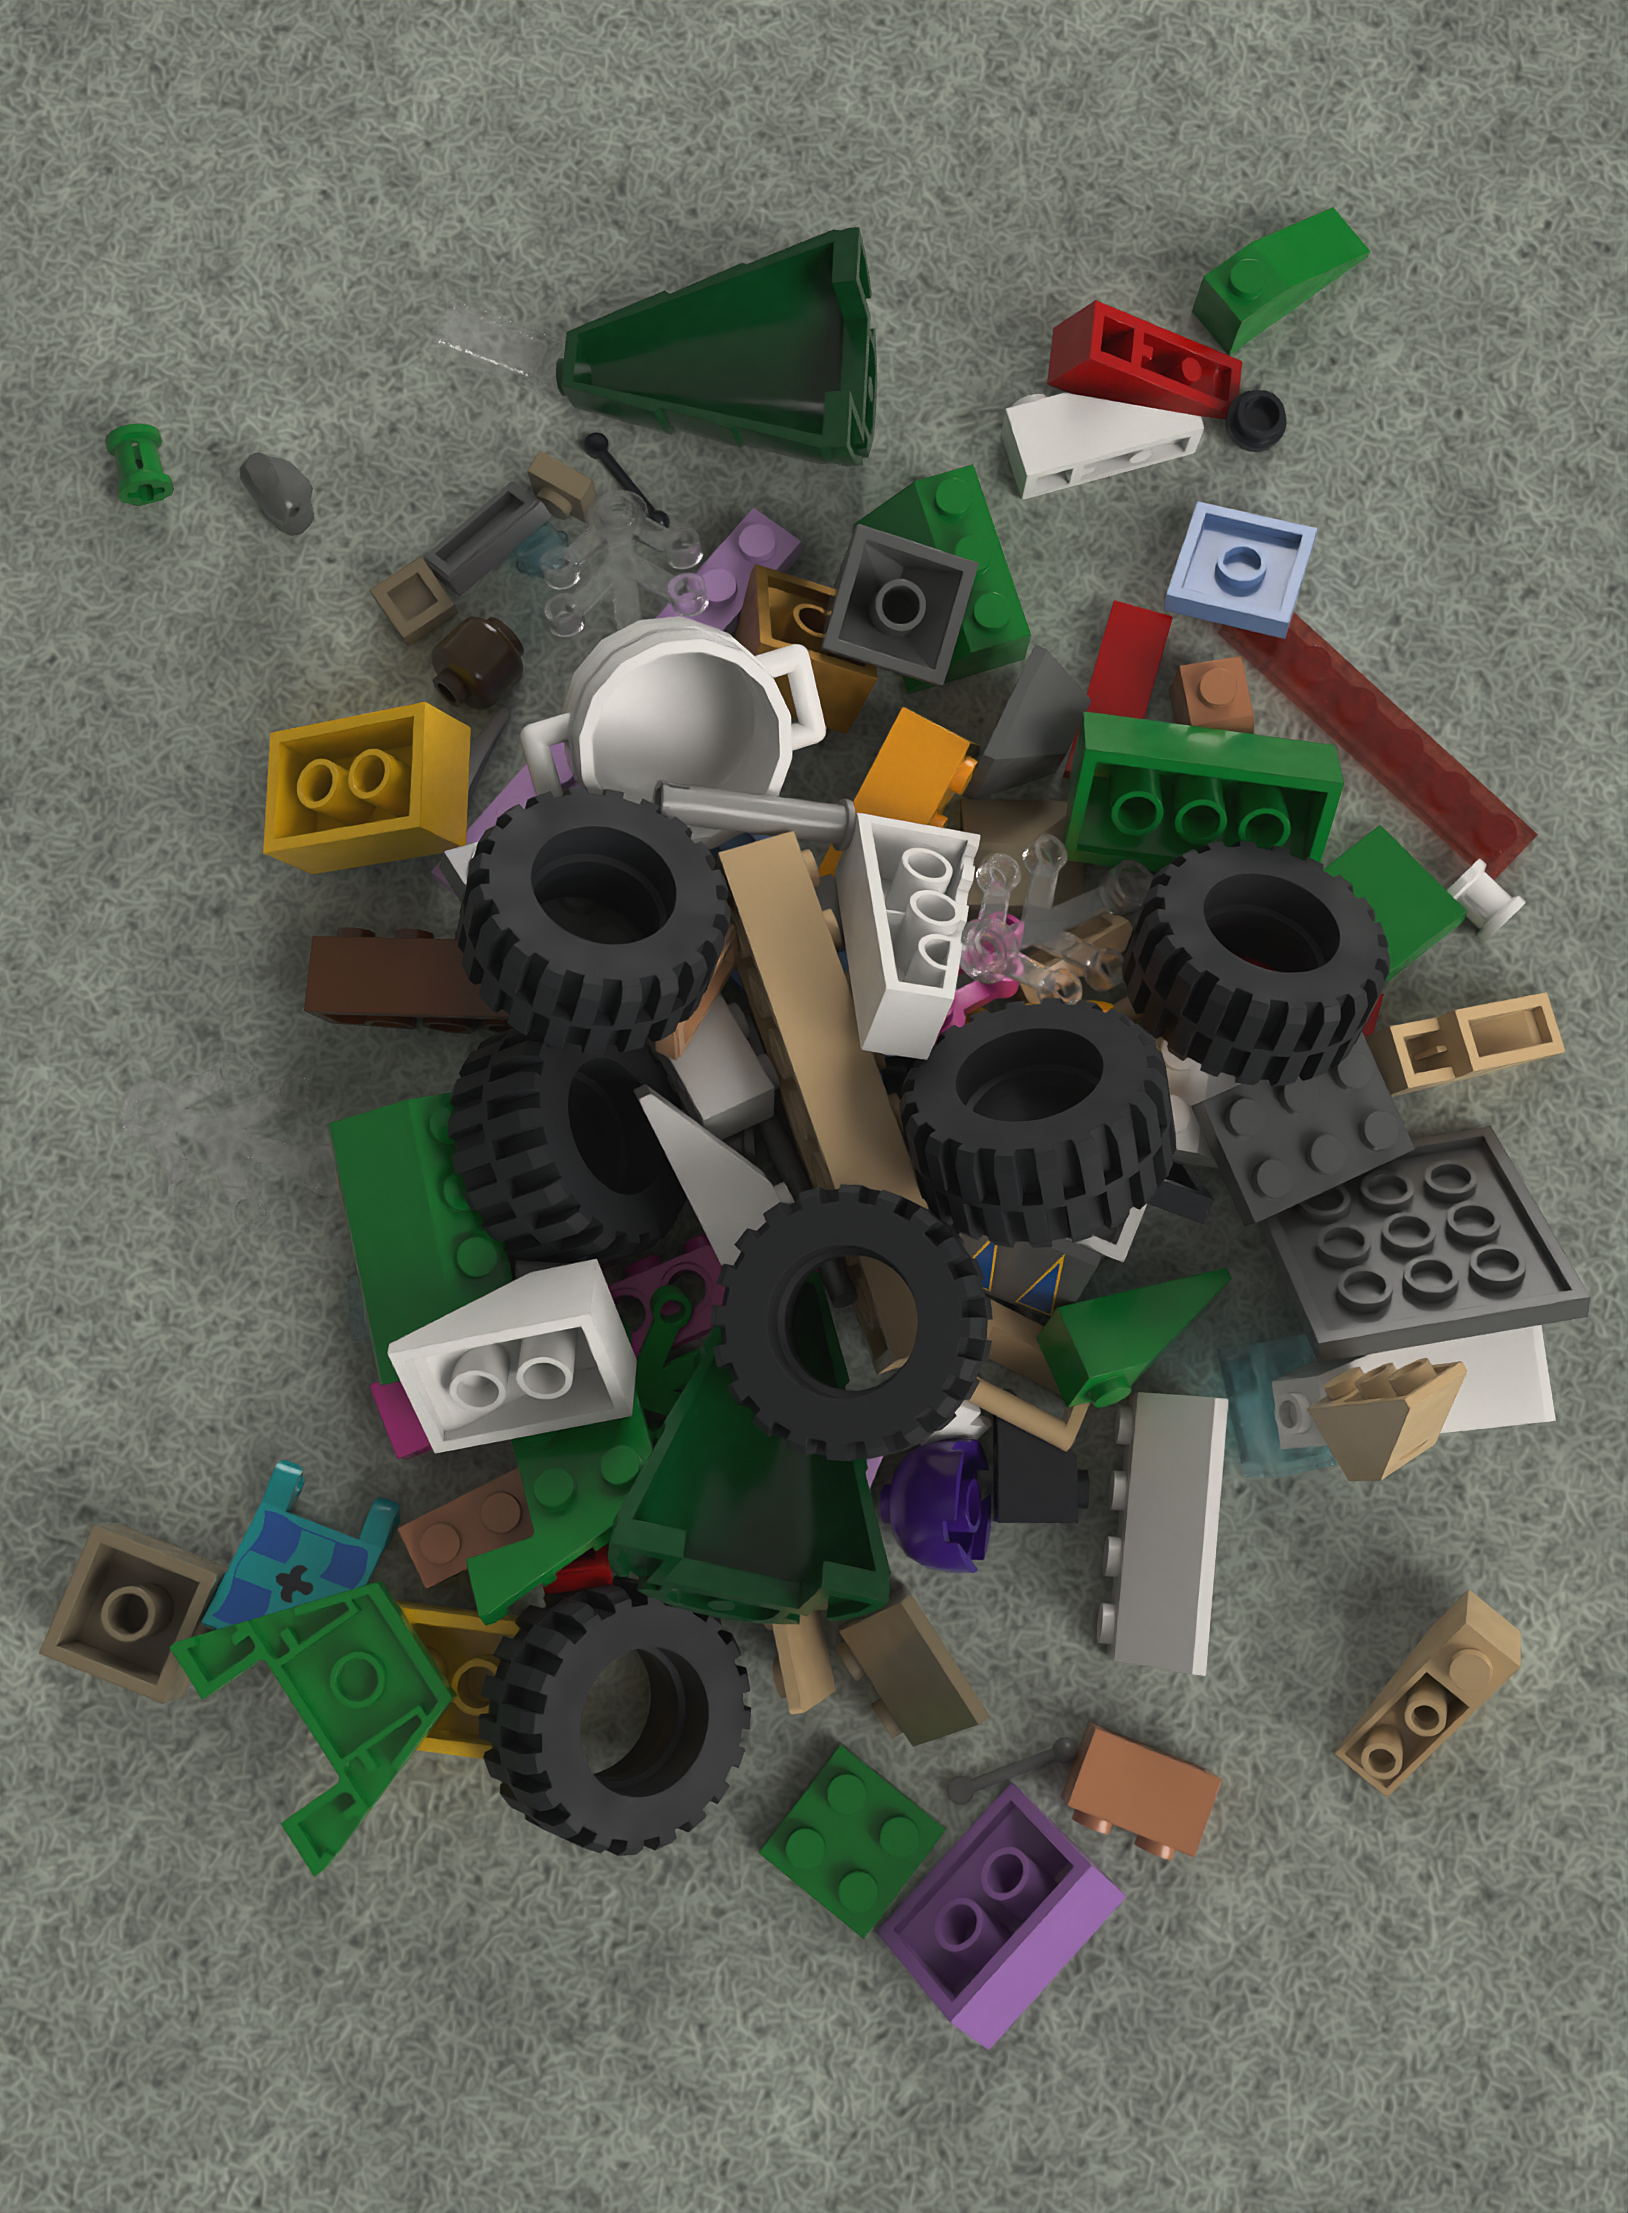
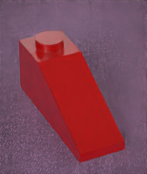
[1047,300,1242,419]

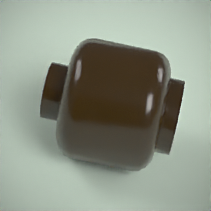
[431,616,524,710]

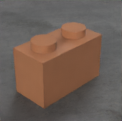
[397,1467,534,1589]
[1061,1721,1223,1860]

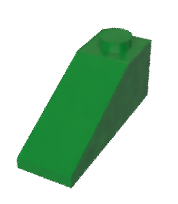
[1192,207,1371,355]
[1036,1267,1232,1408]

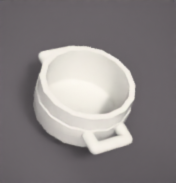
[520,616,826,849]

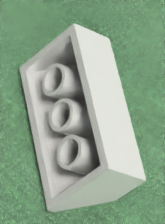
[1097,1392,1229,1676]

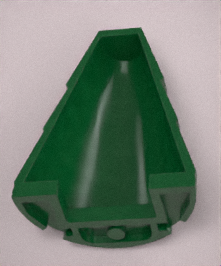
[556,227,877,467]
[608,1272,891,1625]

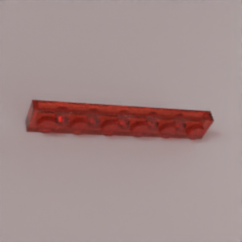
[1218,612,1538,880]

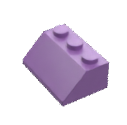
[876,1782,1127,2050]

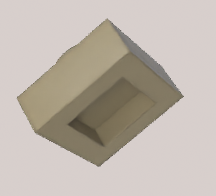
[527,451,598,523]
[370,556,459,646]

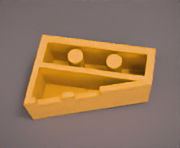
[818,707,981,877]

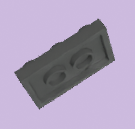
[1191,1032,1415,1226]

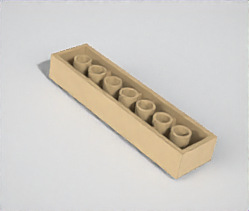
[715,831,928,1375]

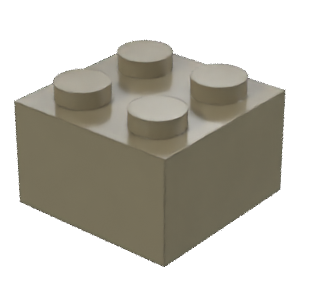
[39,1523,229,1704]

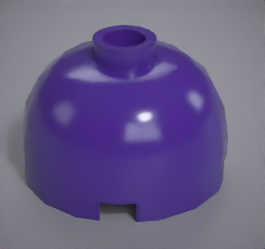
[880,1438,991,1573]

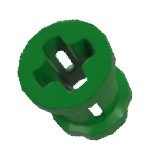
[105,423,174,506]

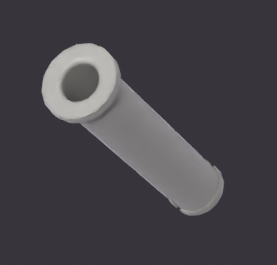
[652,780,855,851]

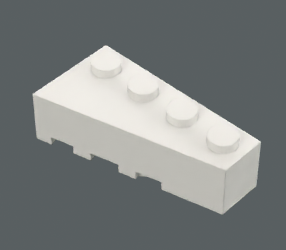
[835,813,980,1060]

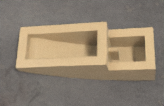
[1365,992,1566,1097]

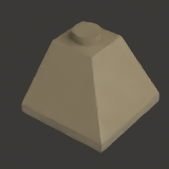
[960,799,1085,924]

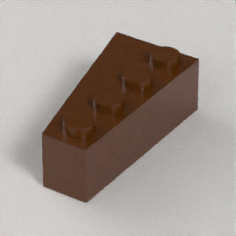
[304,927,513,1034]

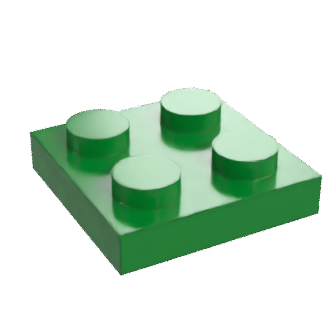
[759,1742,946,1939]

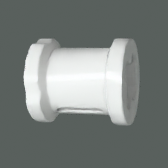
[1447,858,1526,942]

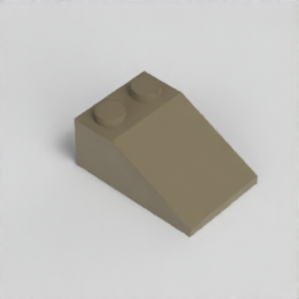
[835,1583,990,1747]

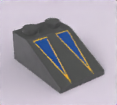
[956,1231,1102,1326]

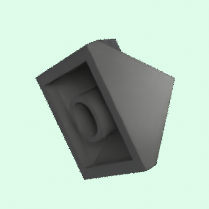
[821,524,979,687]
[963,644,1092,799]

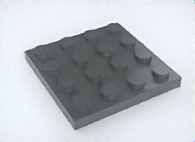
[1257,1126,1591,1363]

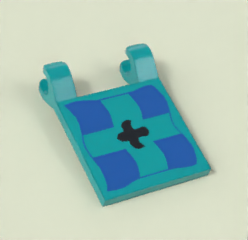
[201,1460,400,1630]

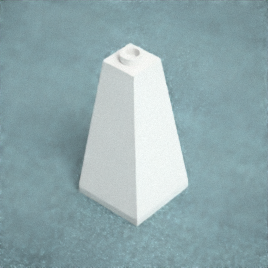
[1272,1325,1556,1449]

